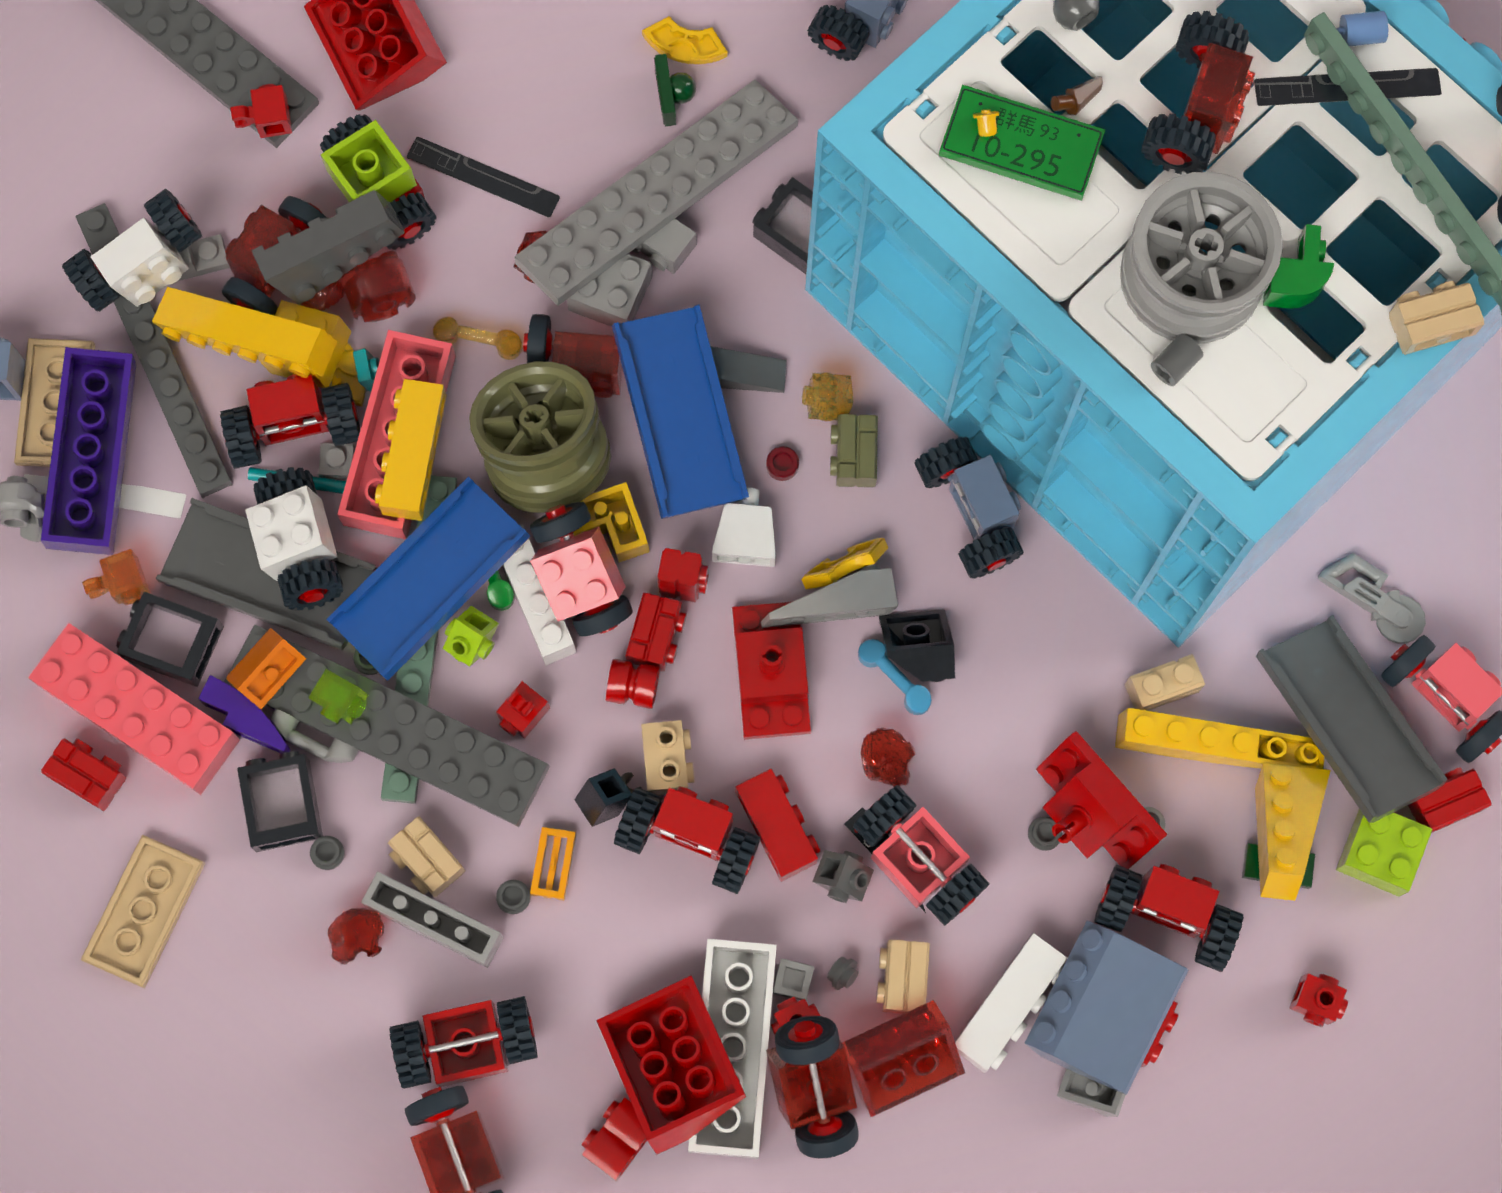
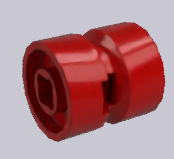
[606,659,660,709]

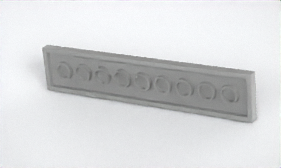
[514,80,798,306]

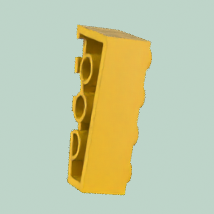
[1255,763,1331,901]

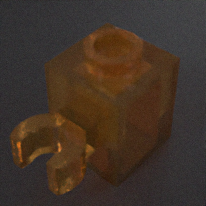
[82,549,150,605]

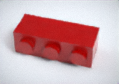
[735,768,821,882]

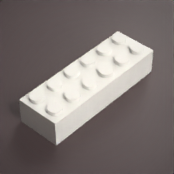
[688,939,777,1159]

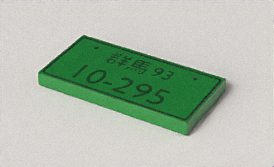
[939,84,1105,201]

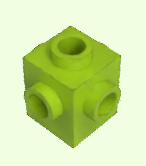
[442,605,499,667]

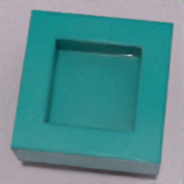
[353,348,379,391]

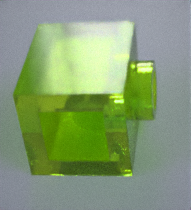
[308,669,368,725]

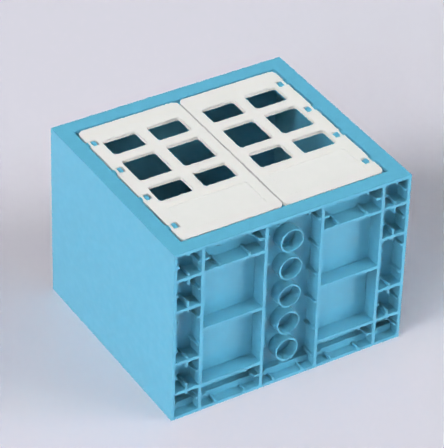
[805,0,1502,648]

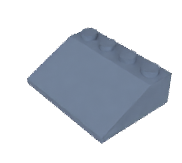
[1025,921,1189,1095]

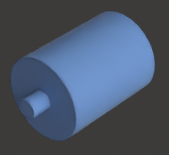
[1336,11,1388,46]

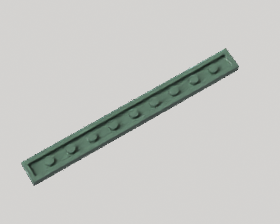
[1304,12,1502,315]
[381,475,458,804]

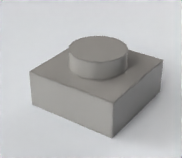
[318,443,355,479]
[773,958,815,1000]

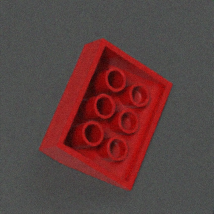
[304,0,447,111]
[596,975,746,1155]

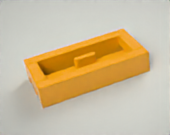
[530,827,576,901]

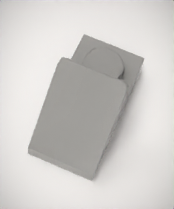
[177,234,230,281]
[1057,1069,1126,1117]

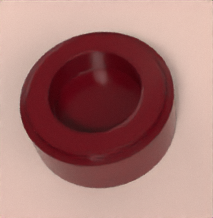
[766,446,799,481]

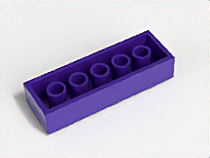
[41,347,137,555]

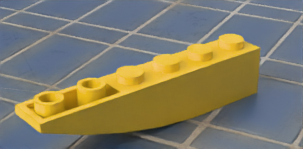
[1115,708,1324,769]

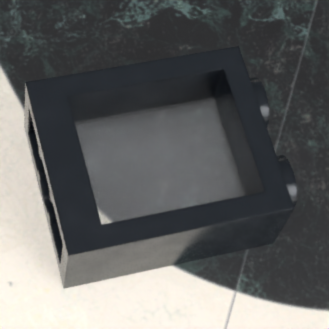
[752,177,813,274]
[237,751,323,852]

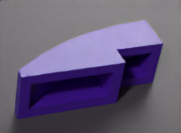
[198,675,291,754]

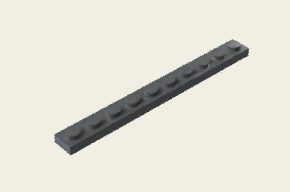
[75,203,233,498]

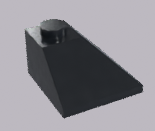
[879,609,955,682]

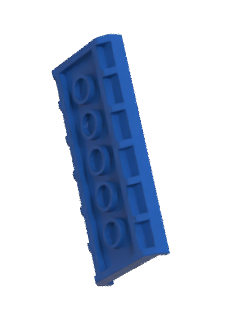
[612,304,749,519]
[326,476,531,681]

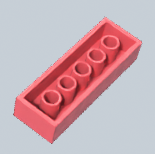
[337,330,456,540]
[28,623,240,795]

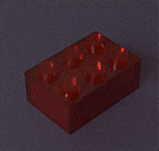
[839,1000,965,1117]

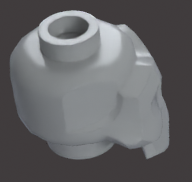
[0,476,46,542]

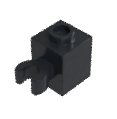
[574,768,642,827]

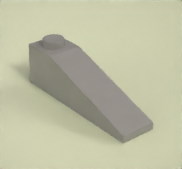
[761,565,898,628]

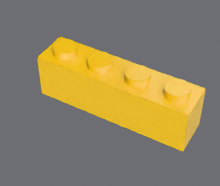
[375,379,447,521]

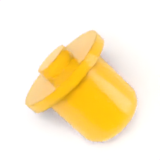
[973,109,999,137]

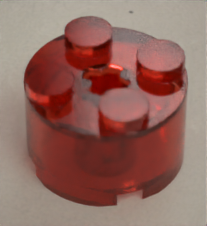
[341,251,416,322]

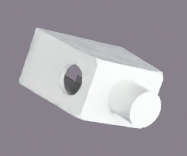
[712,487,776,567]

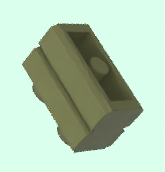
[830,414,878,488]

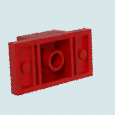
[732,602,811,740]
[1036,731,1168,869]

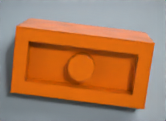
[226,628,306,709]

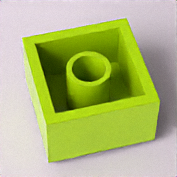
[320,120,417,202]
[1336,809,1433,897]

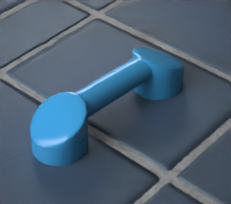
[858,639,932,715]

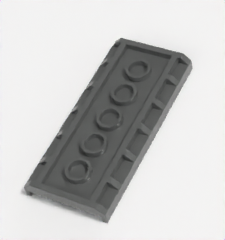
[156,498,377,650]
[1256,615,1448,823]

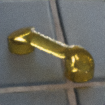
[433,316,522,360]

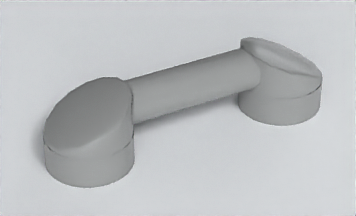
[270,709,358,763]

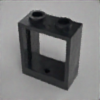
[116,592,224,687]

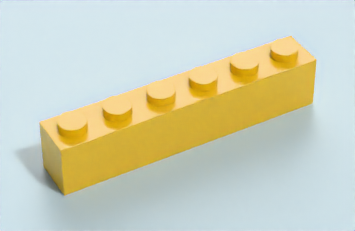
[152,287,338,378]

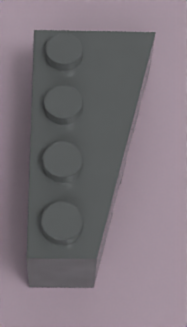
[251,190,405,305]

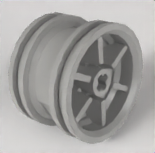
[1120,172,1283,343]

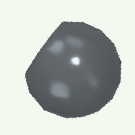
[1053,0,1099,31]

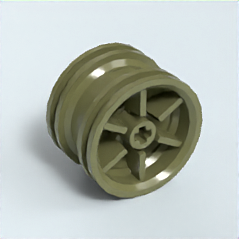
[469,362,612,513]

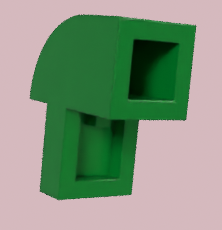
[1263,224,1334,309]

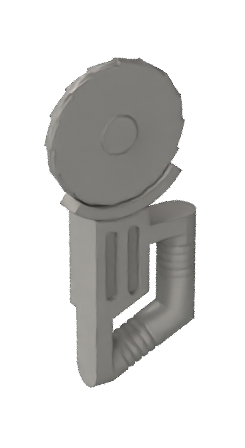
[1318,553,1426,644]

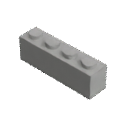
[361,871,504,968]

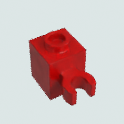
[230,84,292,138]
[496,681,550,739]

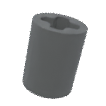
[1151,334,1204,386]

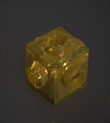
[802,373,853,421]

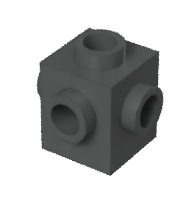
[812,850,874,903]

